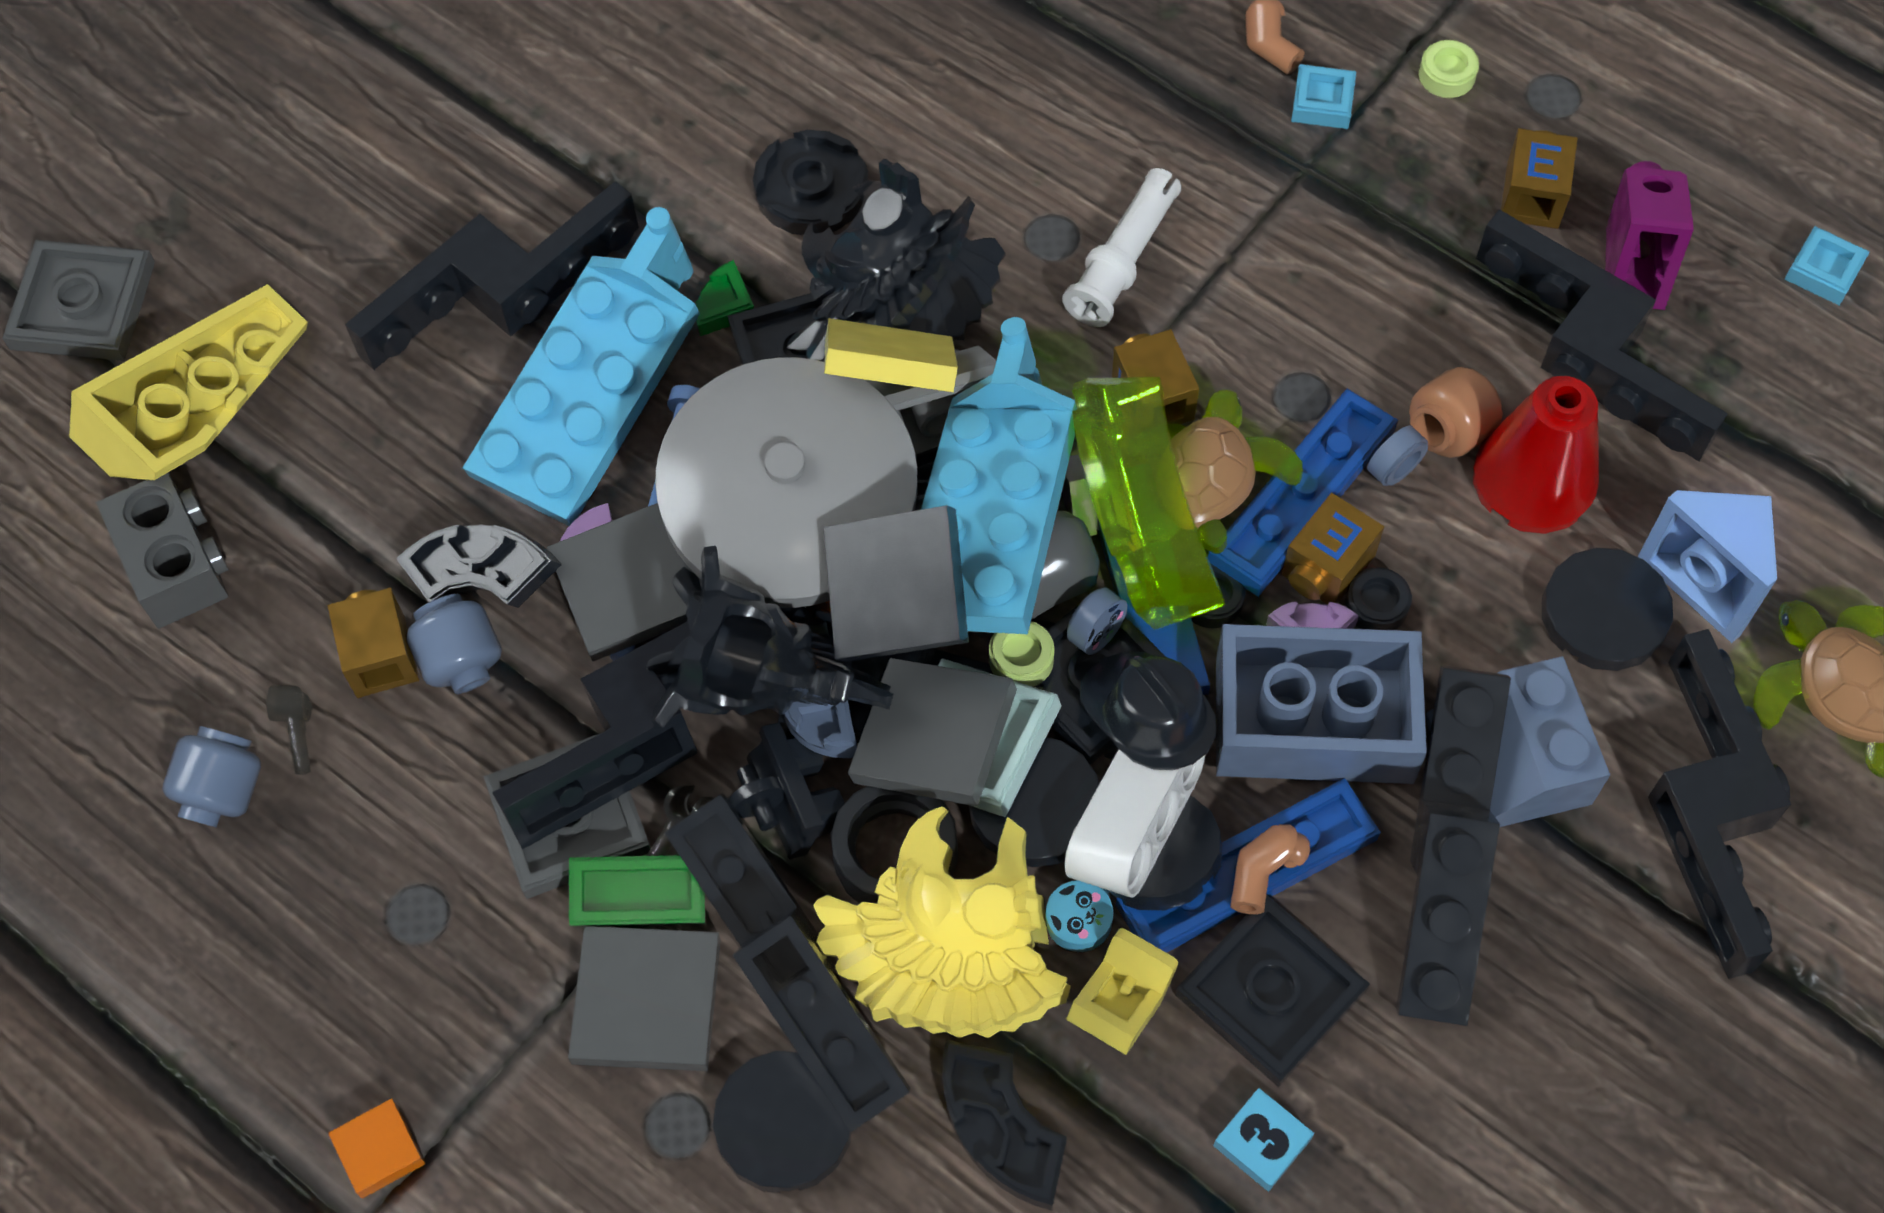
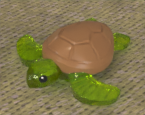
[1124,389,1303,554]
[1753,600,1884,778]

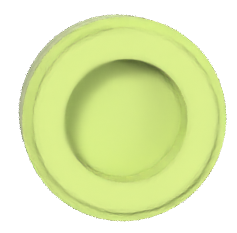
[1419,40,1479,98]
[989,621,1054,687]

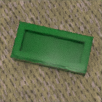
[569,855,705,927]

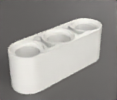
[1065,750,1205,897]

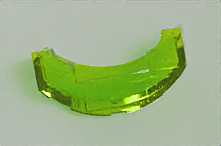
[1072,377,1225,630]

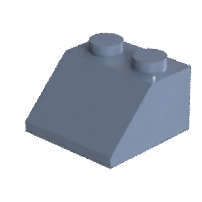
[1425,656,1610,827]

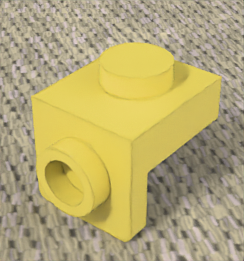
[1066,928,1178,1055]

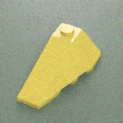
[69,284,308,480]

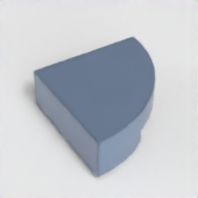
[783,700,857,758]

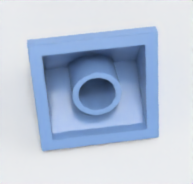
[1638,490,1777,643]

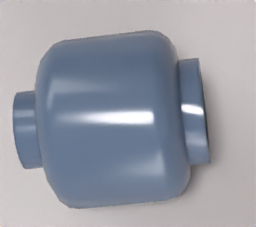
[406,594,502,694]
[162,726,261,827]

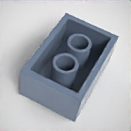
[1216,624,1426,784]

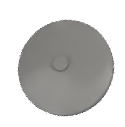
[655,357,917,608]

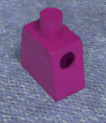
[1605,161,1694,310]

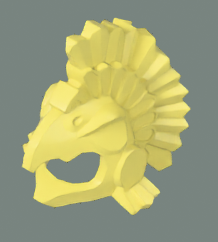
[813,807,1071,1038]

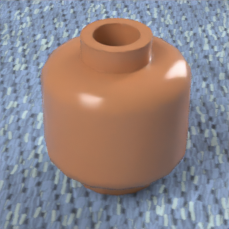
[1409,367,1503,458]

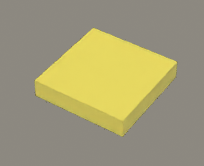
[824,318,958,392]

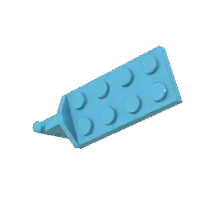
[463,207,700,526]
[921,317,1079,634]

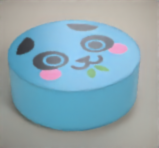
[1045,880,1113,952]

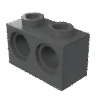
[96,473,229,629]

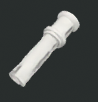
[1062,168,1181,327]

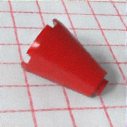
[1473,376,1599,534]

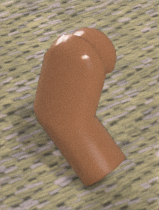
[1245,0,1304,75]
[1231,824,1310,914]

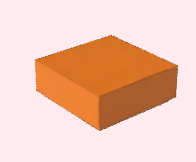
[328,1098,426,1199]

